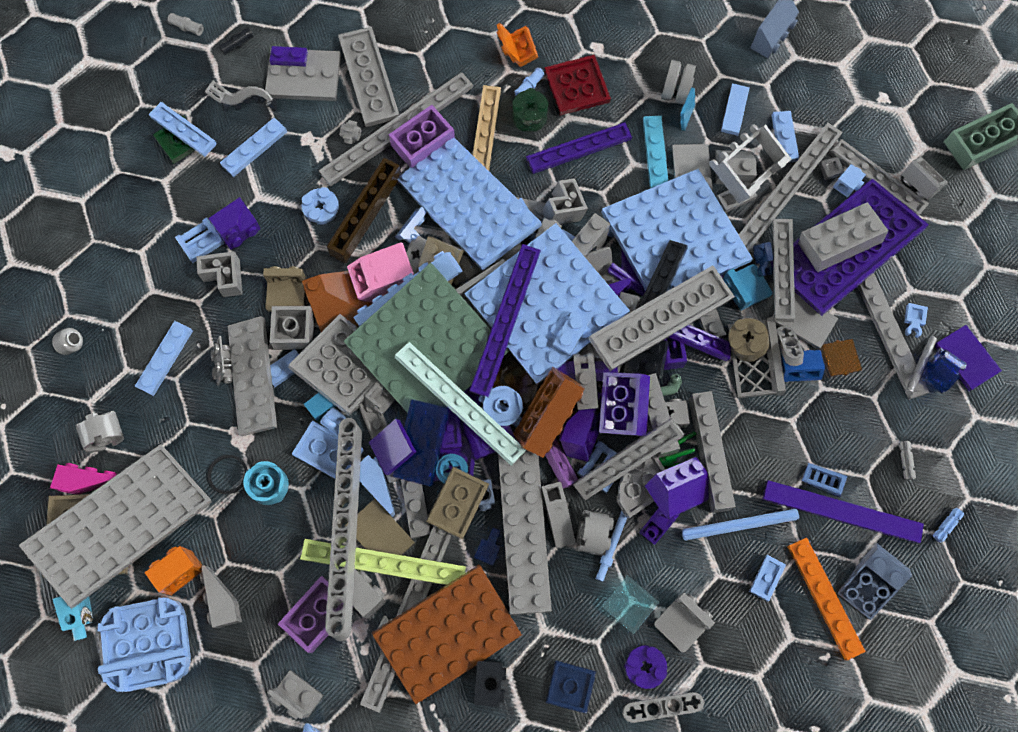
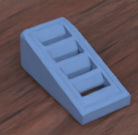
[802,463,847,497]

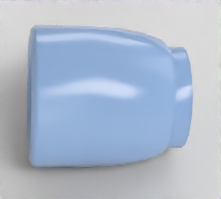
[320,407,346,434]

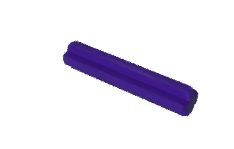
[607,263,645,297]

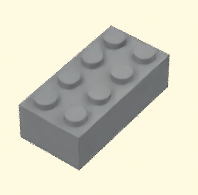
[798,202,888,272]

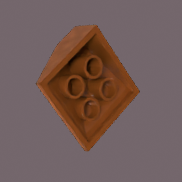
[302,271,371,332]

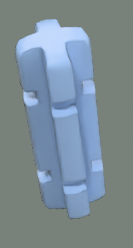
[933,508,964,542]

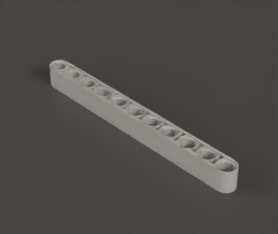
[326,418,362,641]

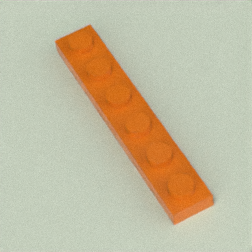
[787,538,866,660]

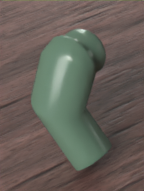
[660,374,682,396]

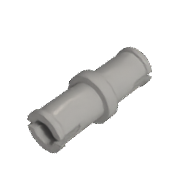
[167,13,204,35]

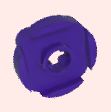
[625,646,667,689]

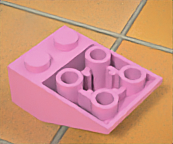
[347,243,414,303]

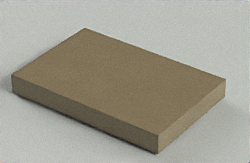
[426,467,489,539]
[345,499,415,555]

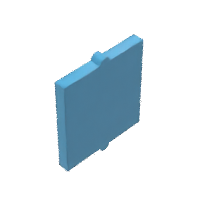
[680,88,696,131]

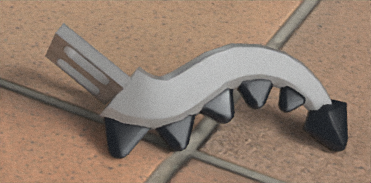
[205,80,277,111]

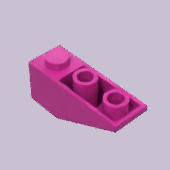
[50,463,117,495]

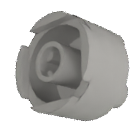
[76,411,124,452]
[576,510,614,555]

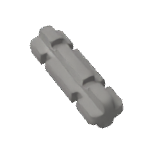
[899,441,916,480]

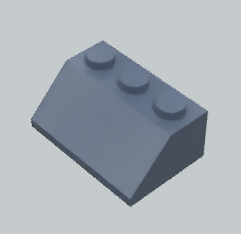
[750,0,799,59]

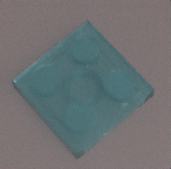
[601,575,659,634]

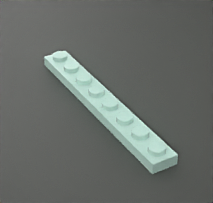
[395,342,526,466]

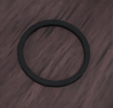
[208,455,248,494]

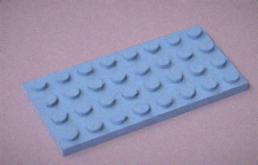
[398,138,542,271]

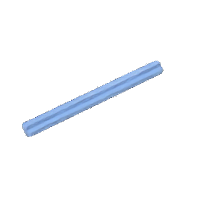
[682,509,799,540]

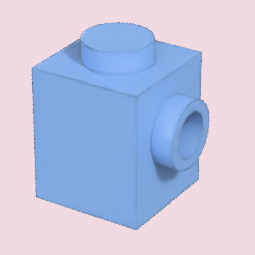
[833,164,866,198]

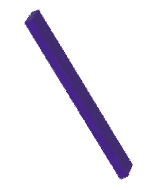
[469,244,541,398]
[762,480,924,544]

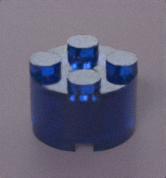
[920,348,967,394]

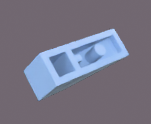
[359,455,395,517]

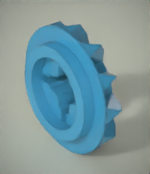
[436,454,468,484]

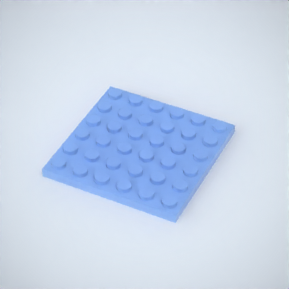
[601,169,753,291]
[464,223,630,385]

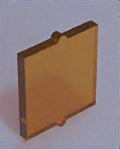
[822,339,862,377]

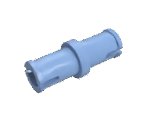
[514,68,545,99]

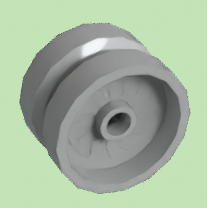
[661,60,696,105]

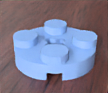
[302,187,339,225]
[483,386,523,426]

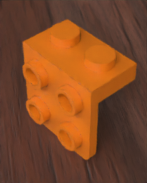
[496,23,538,67]

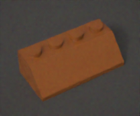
[513,367,585,458]

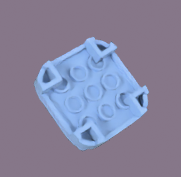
[98,598,191,692]

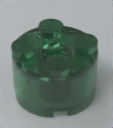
[512,88,548,132]

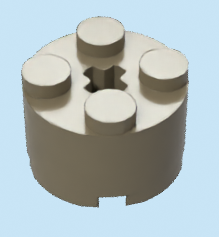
[729,318,769,362]

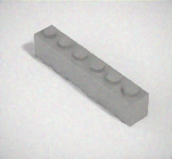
[689,391,735,513]

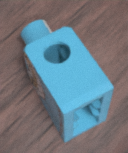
[53,597,93,641]

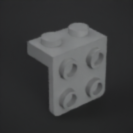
[654,593,715,652]

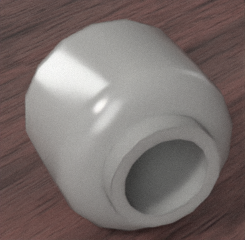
[52,328,83,355]

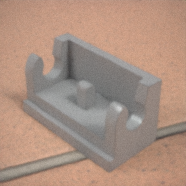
[365,381,396,416]

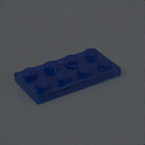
[393,399,450,486]

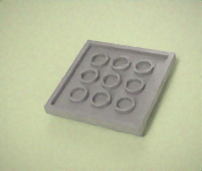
[288,314,378,416]

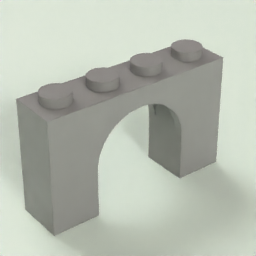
[572,213,610,257]

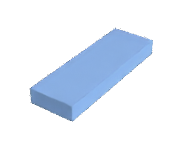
[721,84,749,136]

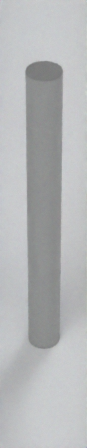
[905,336,937,396]

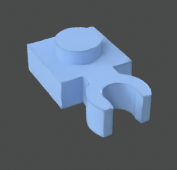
[904,303,928,338]

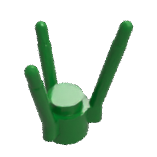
[659,431,696,469]

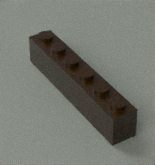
[327,158,401,263]

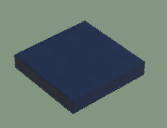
[546,661,596,714]

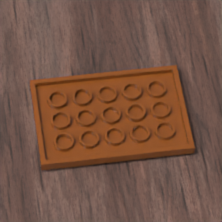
[372,565,522,704]

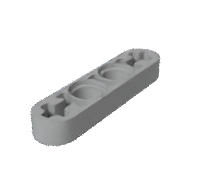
[622,692,704,723]

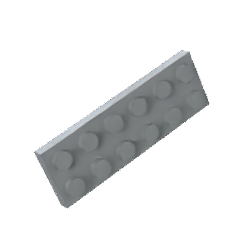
[338,26,399,127]
[228,316,277,436]

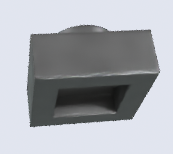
[819,157,844,180]

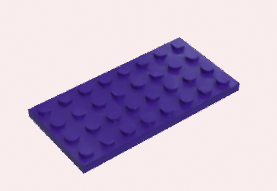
[771,178,929,316]

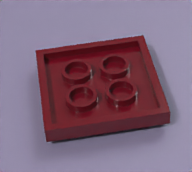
[544,54,611,116]

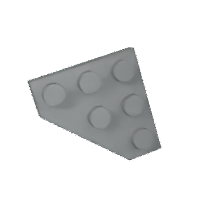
[616,436,665,518]

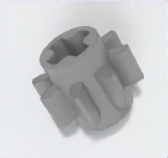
[340,120,361,144]

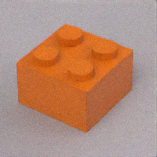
[145,546,202,596]

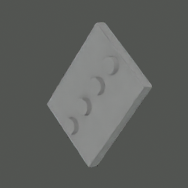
[265,49,341,101]

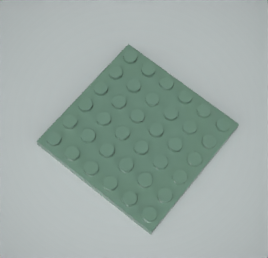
[344,263,509,428]

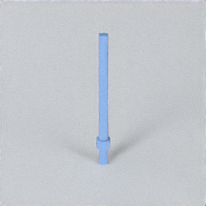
[595,510,627,582]

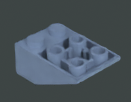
[837,543,912,620]

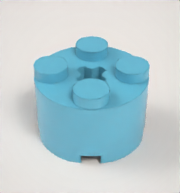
[243,461,289,505]

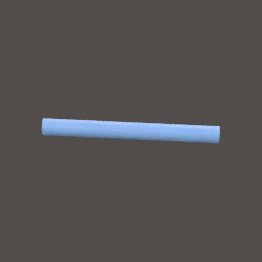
[98,647,185,675]

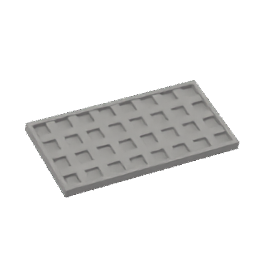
[19,444,212,609]

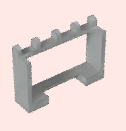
[709,124,791,204]

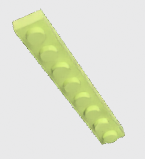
[300,539,466,585]

